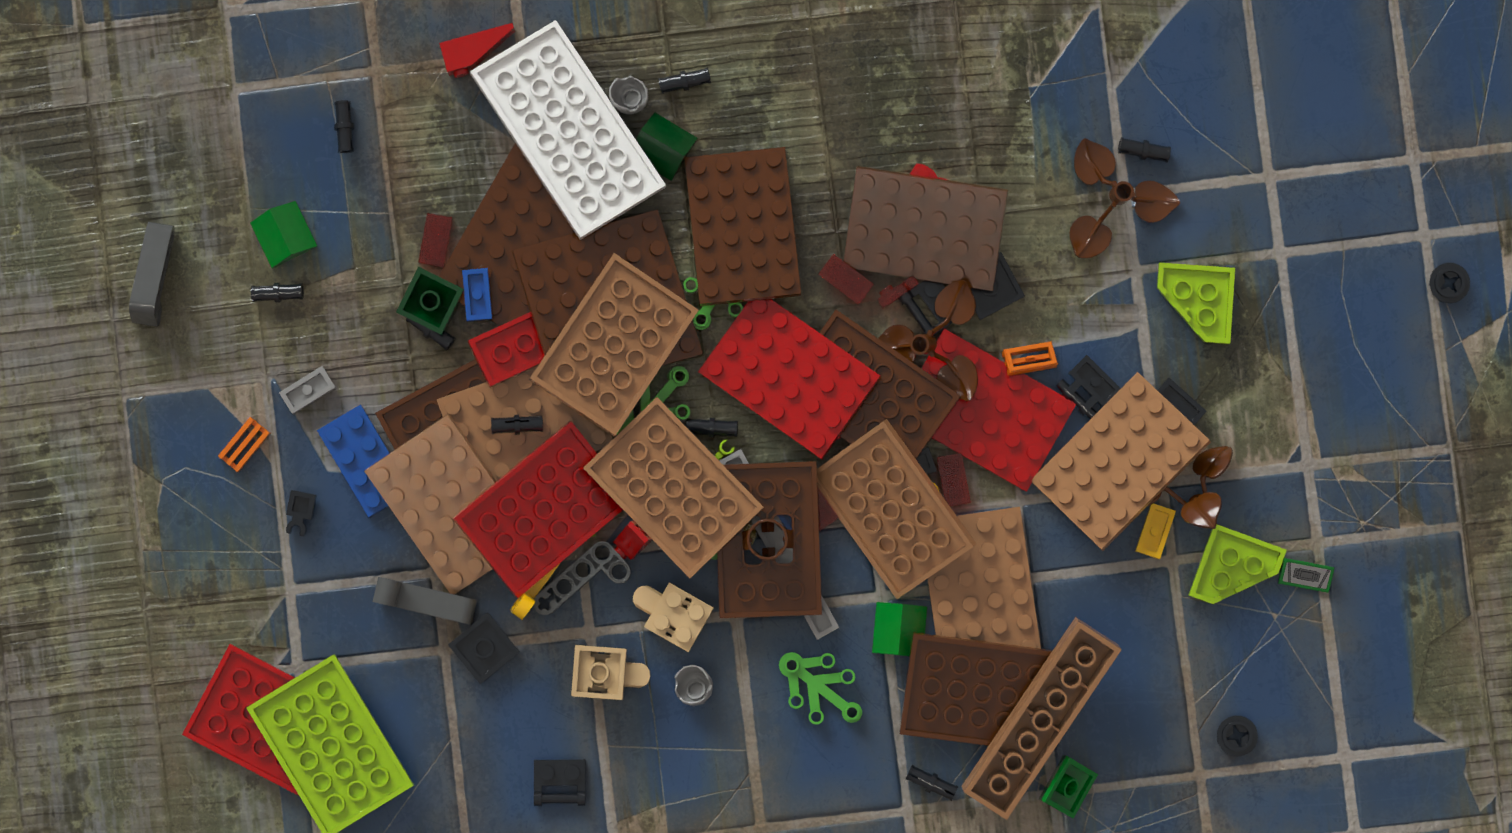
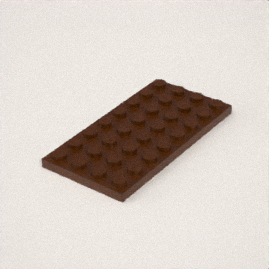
[439,143,575,326]

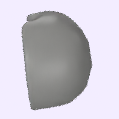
[609,76,648,114]
[674,665,713,706]

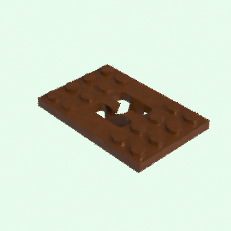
[717,461,822,618]

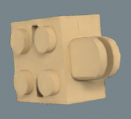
[633,582,714,652]
[571,645,651,700]

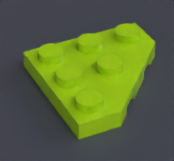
[1157,262,1235,344]
[1188,524,1287,604]

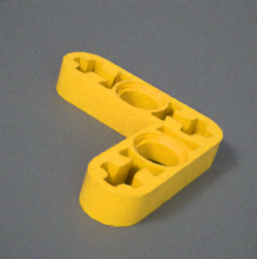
[510,563,560,620]

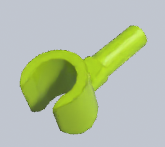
[715,440,734,460]

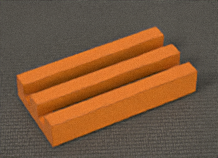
[1002,341,1058,376]
[218,417,271,473]

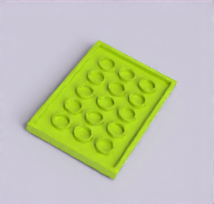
[247,654,414,833]

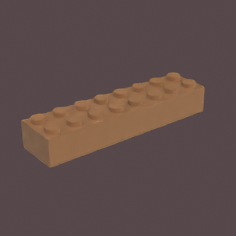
[962,617,1122,820]

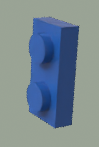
[462,268,493,322]

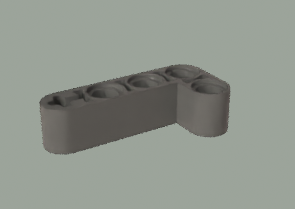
[129,222,175,327]
[533,541,631,615]
[372,577,477,625]

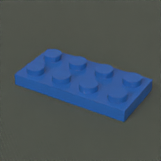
[317,404,390,518]

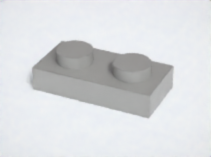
[279,366,336,415]

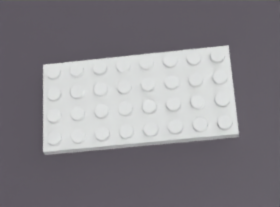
[470,20,666,240]

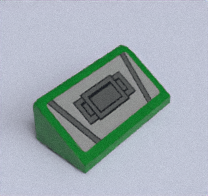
[1278,558,1335,593]

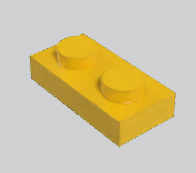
[1135,503,1176,559]

